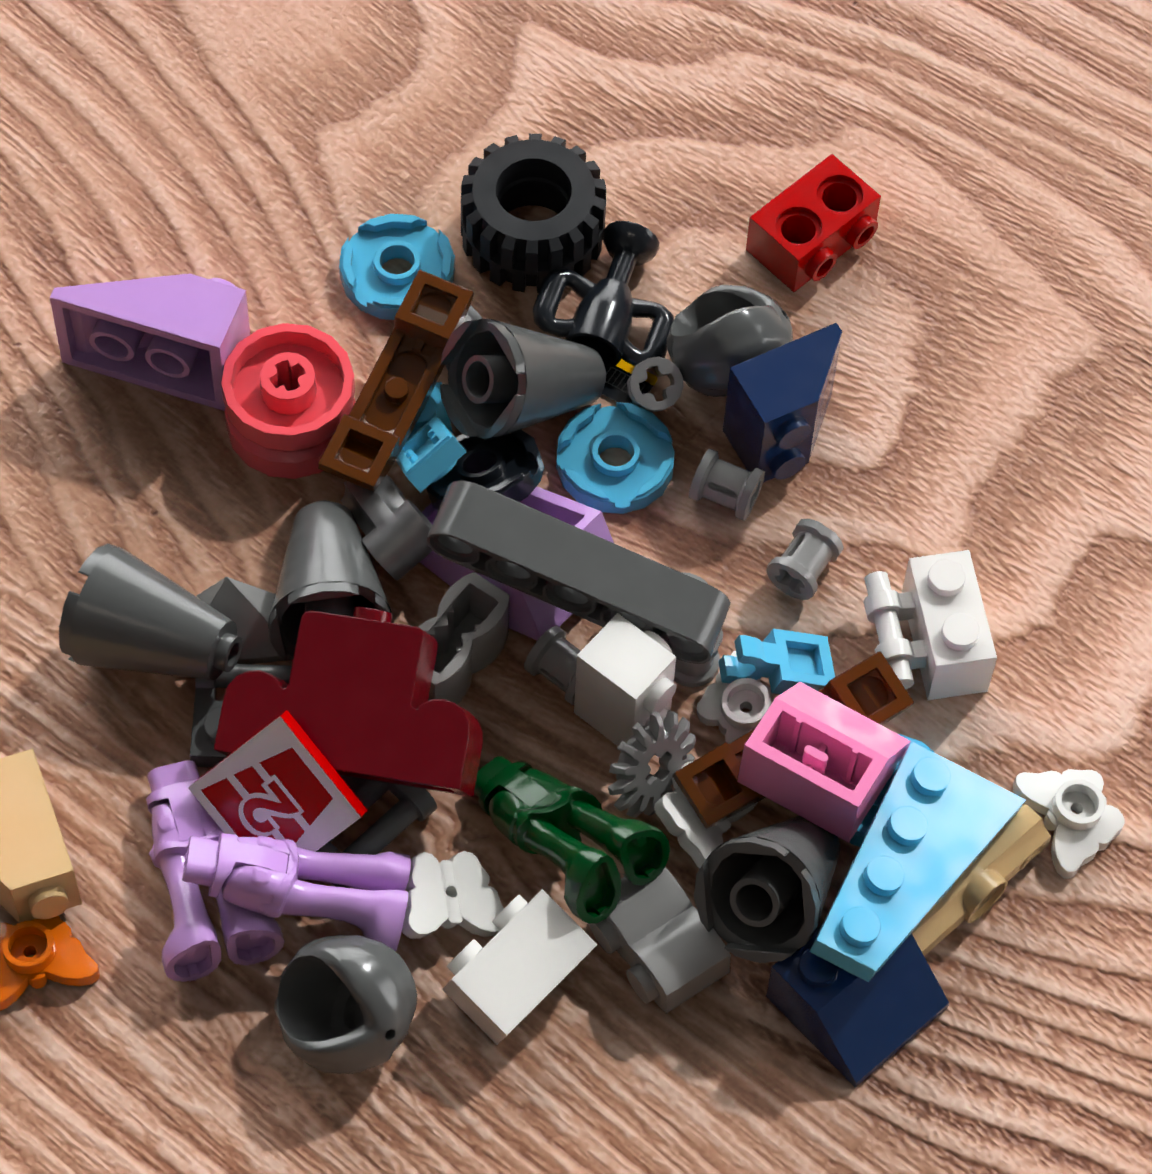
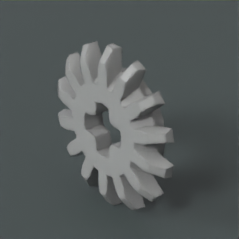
[608,710,696,818]

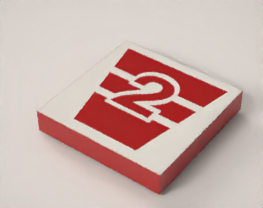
[188,710,368,852]

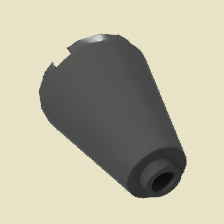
[440,319,606,440]
[268,500,393,661]
[59,543,242,680]
[694,816,840,963]

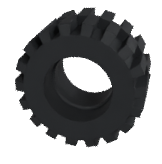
[461,133,606,293]

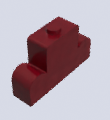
[214,607,483,797]

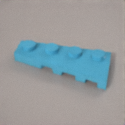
[810,742,1026,982]

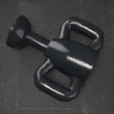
[533,221,674,368]

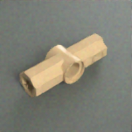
[912,804,1051,956]

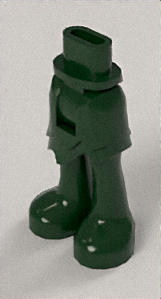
[474,756,670,924]

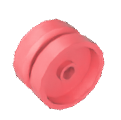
[221,323,356,479]

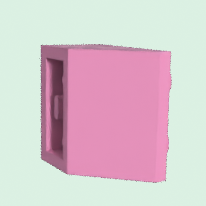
[737,682,911,843]

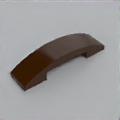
[318,269,474,492]
[672,651,914,829]

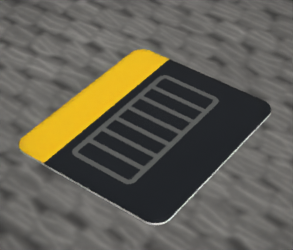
[602,359,658,405]

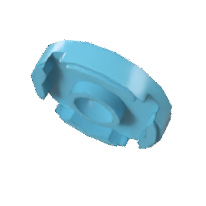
[339,214,455,320]
[556,402,675,514]

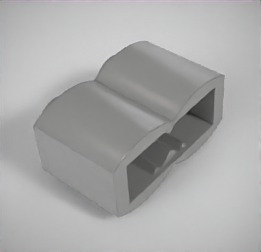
[418,572,509,704]
[589,867,731,1014]

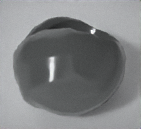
[667,285,793,397]
[274,935,417,1074]

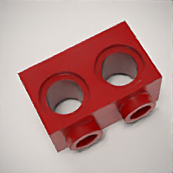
[746,154,881,292]

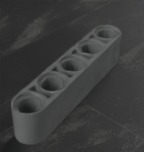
[427,481,731,664]

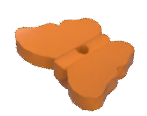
[0,916,100,1011]

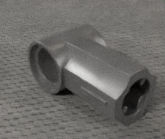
[341,475,433,581]

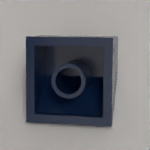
[723,322,842,483]
[766,925,949,1088]

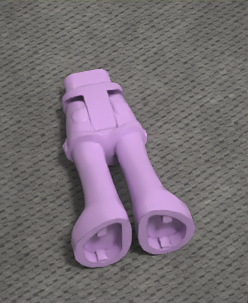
[146,760,284,982]
[182,833,411,951]

